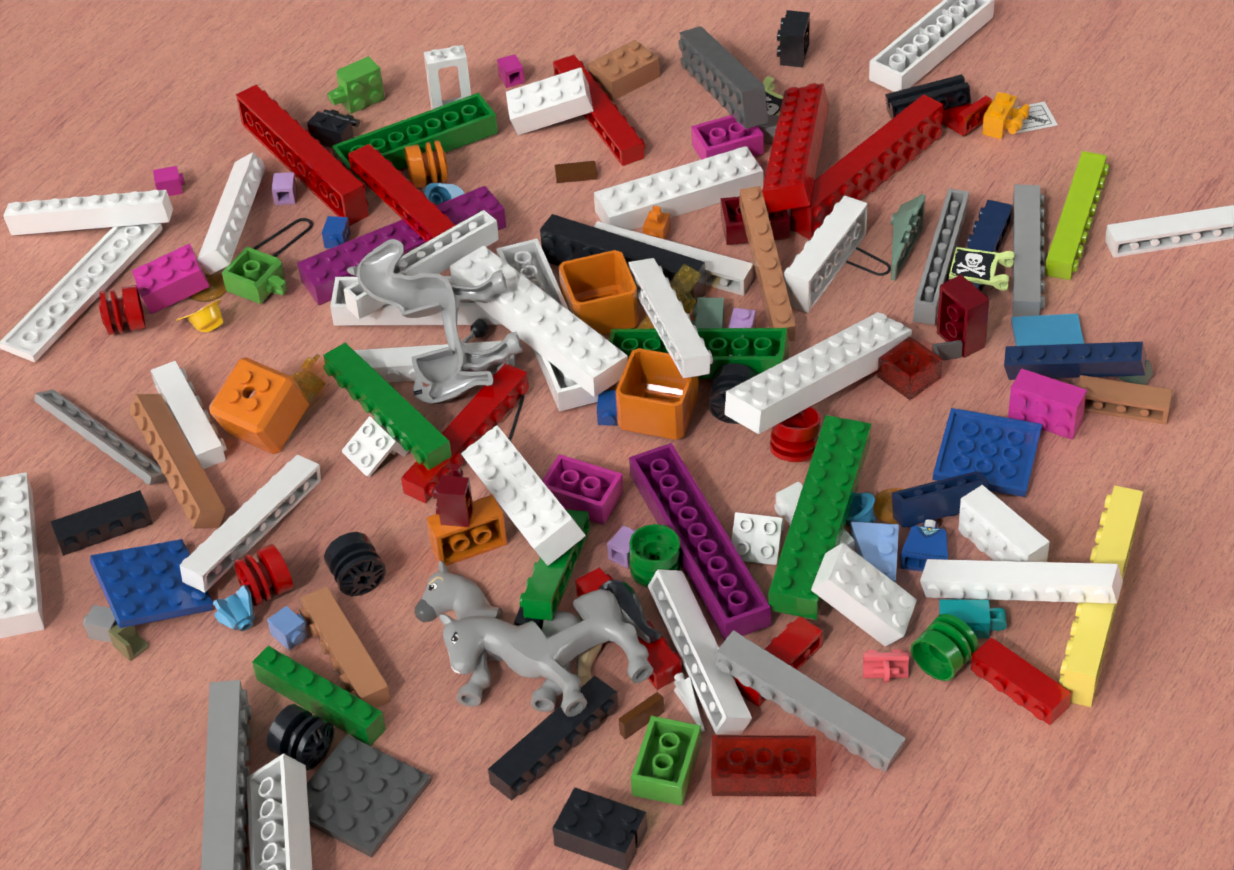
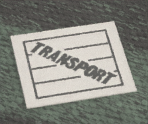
[1016,102,1058,133]

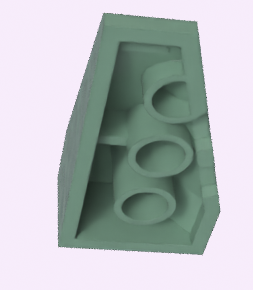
[891,194,926,281]

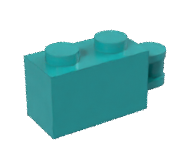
[938,599,1007,639]

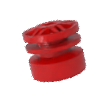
[99,285,146,335]
[770,407,821,462]
[234,544,293,606]

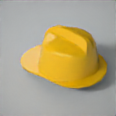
[175,300,223,332]

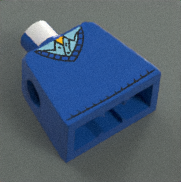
[901,520,948,572]

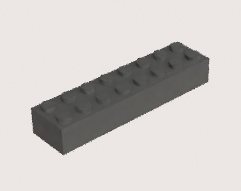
[678,26,768,129]

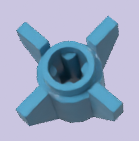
[213,585,255,631]

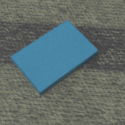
[1011,313,1084,346]

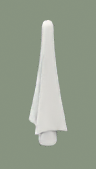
[674,673,705,733]

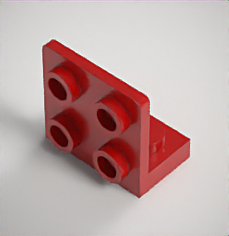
[942,95,992,137]

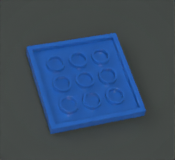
[932,408,1042,497]
[90,539,213,628]

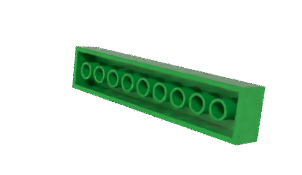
[769,415,872,620]

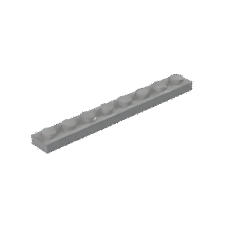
[34,390,167,485]

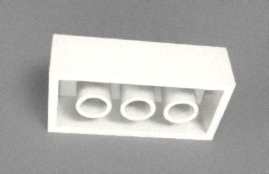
[506,68,593,135]
[958,485,1050,562]
[811,543,917,647]

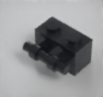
[307,109,360,148]

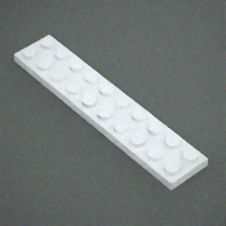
[0,223,163,362]

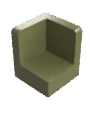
[108,624,149,661]

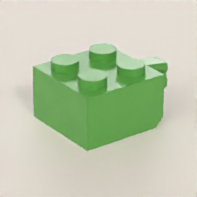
[327,56,385,114]
[222,247,288,304]

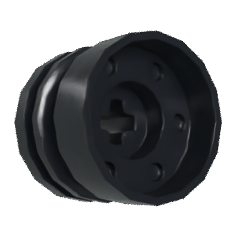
[709,363,757,424]
[324,532,386,596]
[267,704,334,771]

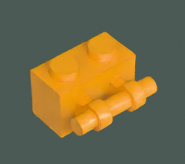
[982,92,1030,140]

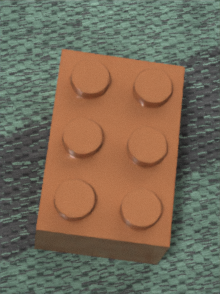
[588,40,660,101]

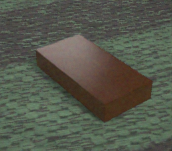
[555,161,597,183]
[619,692,664,740]

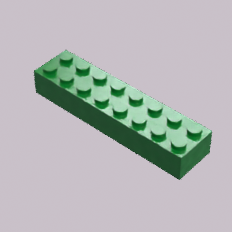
[332,93,498,183]
[609,328,790,379]

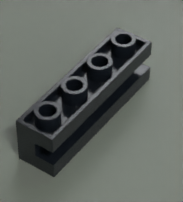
[885,74,971,119]

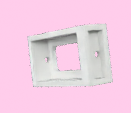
[424,45,471,110]

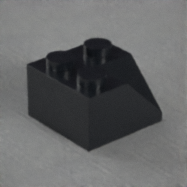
[777,10,810,68]

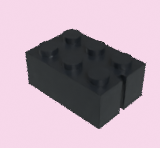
[552,787,648,870]

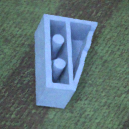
[850,522,899,583]

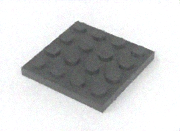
[307,735,431,857]

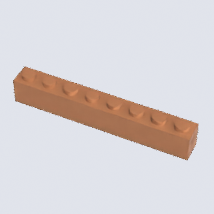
[739,186,796,341]
[130,394,226,529]

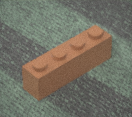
[1078,375,1172,425]

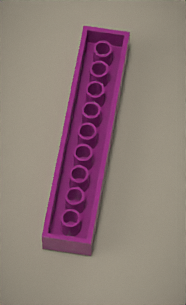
[297,186,507,305]
[629,443,771,640]

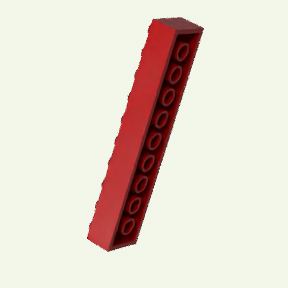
[762,83,829,213]
[236,85,369,226]
[791,94,943,240]

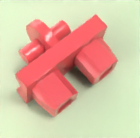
[863,649,909,682]

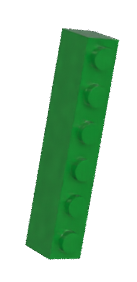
[520,509,590,621]
[252,645,386,746]

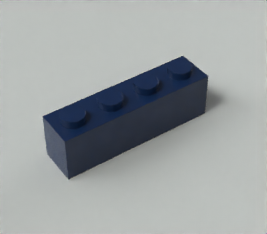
[892,471,989,527]

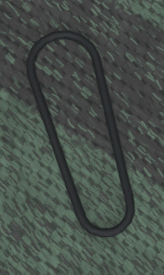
[252,218,313,257]
[846,247,891,276]

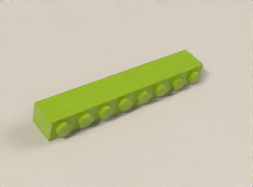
[1045,151,1109,280]

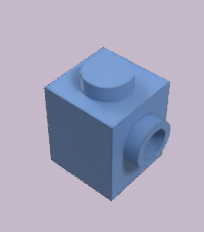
[267,606,308,650]

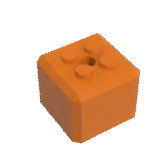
[559,250,639,335]
[616,348,699,440]
[209,357,309,454]

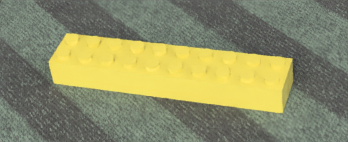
[1059,485,1143,707]

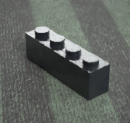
[51,490,153,556]

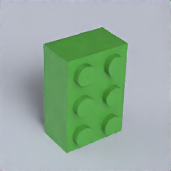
[631,716,701,806]

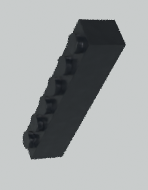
[488,676,618,801]

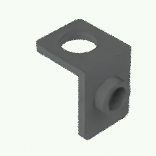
[931,340,963,377]

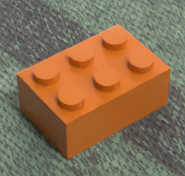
[426,494,507,566]

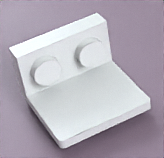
[342,416,409,477]
[731,512,785,565]

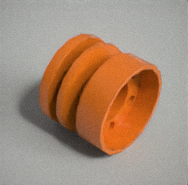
[405,141,448,188]

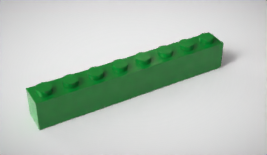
[323,342,452,470]

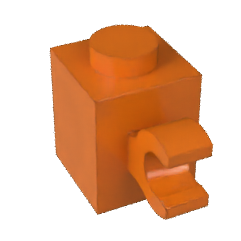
[643,206,670,240]

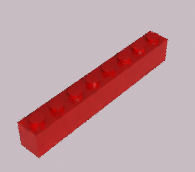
[553,54,646,166]
[348,144,456,242]
[401,363,529,504]

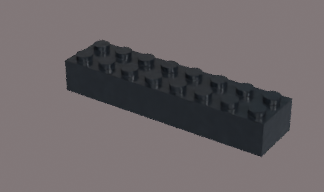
[540,214,706,309]

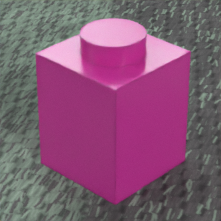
[497,54,525,88]
[153,166,185,196]

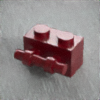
[433,464,474,527]

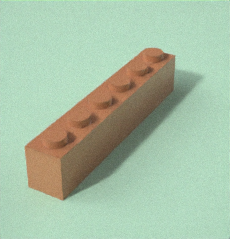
[299,586,391,708]

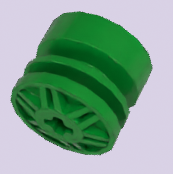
[629,524,680,588]
[911,613,979,681]

